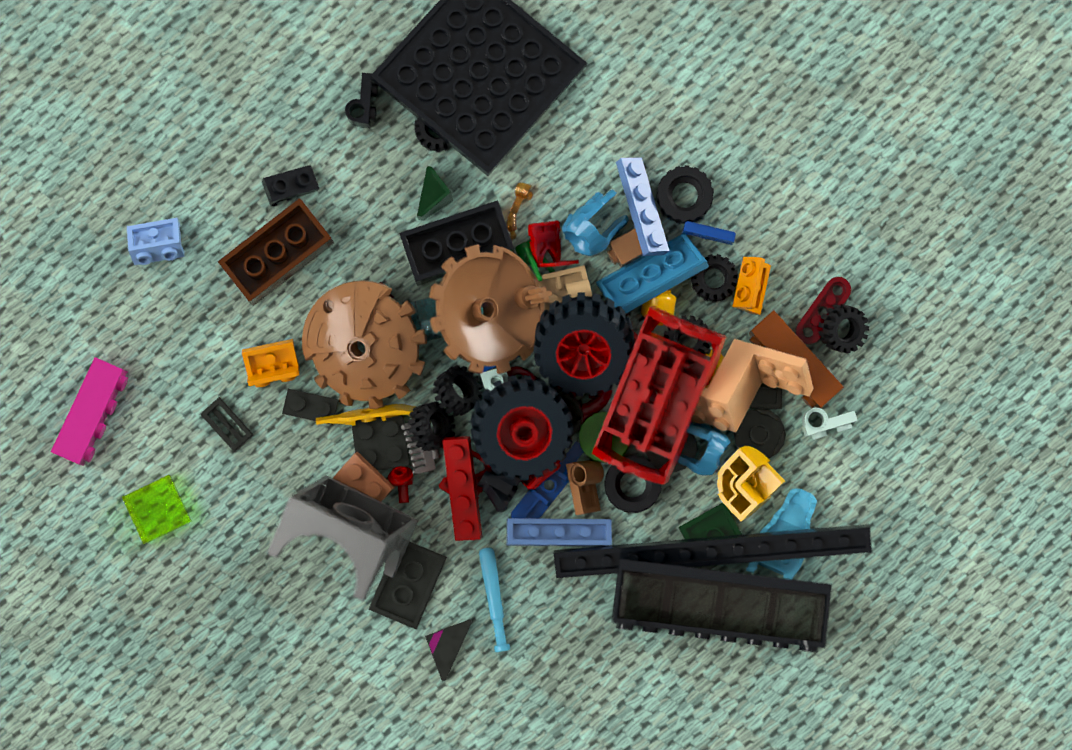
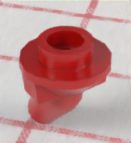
[388,466,414,503]

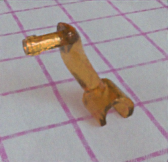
[507,182,533,239]

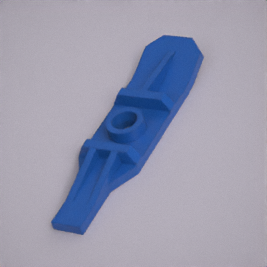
[511,441,584,519]

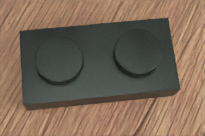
[282,389,339,425]

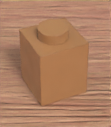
[607,229,643,268]

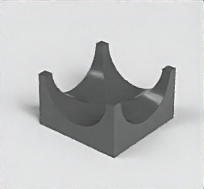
[267,475,418,601]

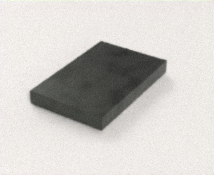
[368,542,447,630]

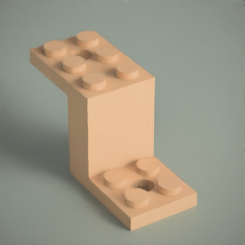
[659,339,814,433]

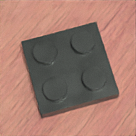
[352,415,410,470]

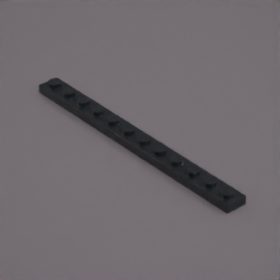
[553,524,872,578]

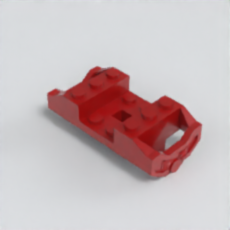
[592,306,726,485]

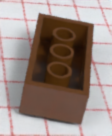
[218,198,334,306]

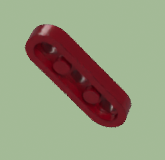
[795,277,851,345]

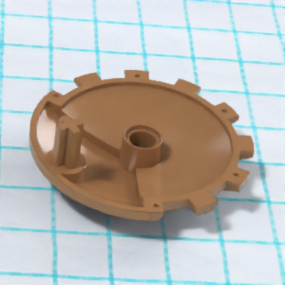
[430,245,552,374]
[302,280,427,409]

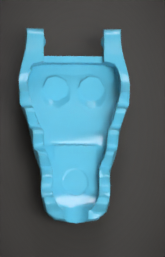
[746,488,817,579]

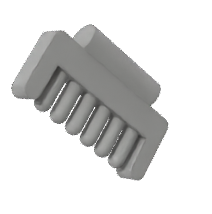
[401,423,440,475]

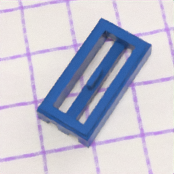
[682,221,736,245]

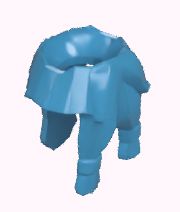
[562,189,629,256]
[665,422,730,475]

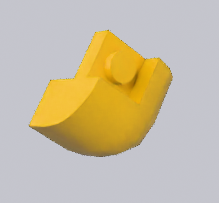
[717,446,785,522]

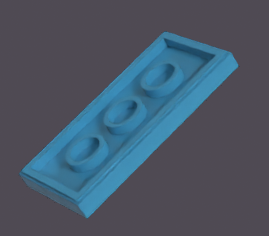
[595,233,709,314]

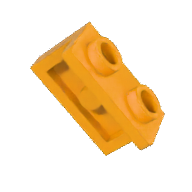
[732,257,771,315]
[242,339,300,387]

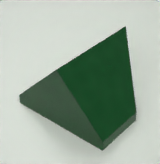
[417,166,453,221]

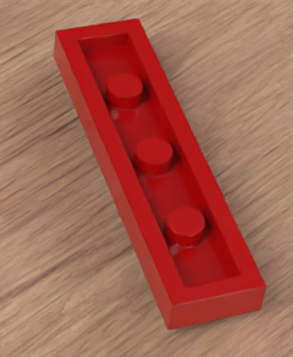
[442,436,483,541]

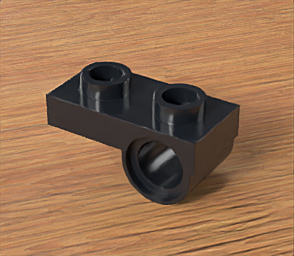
[345,73,378,129]
[262,165,320,207]

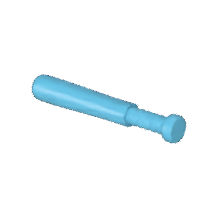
[479,548,510,652]

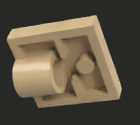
[535,265,592,310]

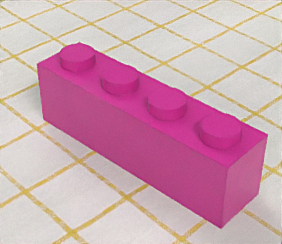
[51,357,128,466]

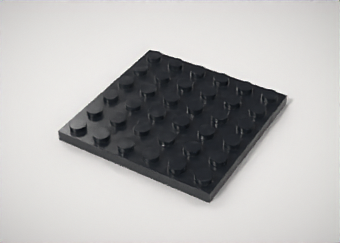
[370,0,587,176]

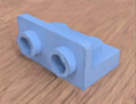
[127,218,184,265]

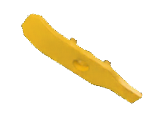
[316,404,416,426]

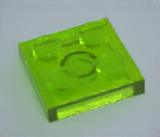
[122,475,192,544]

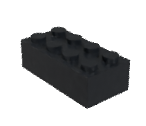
[399,200,515,286]

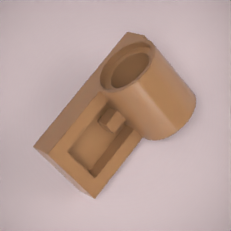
[566,460,604,515]

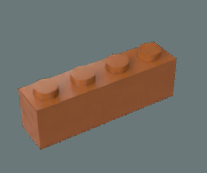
[749,310,844,409]

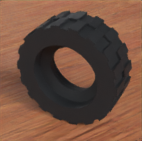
[656,165,714,224]
[604,455,662,513]

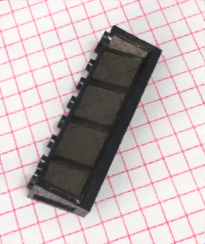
[611,559,832,653]

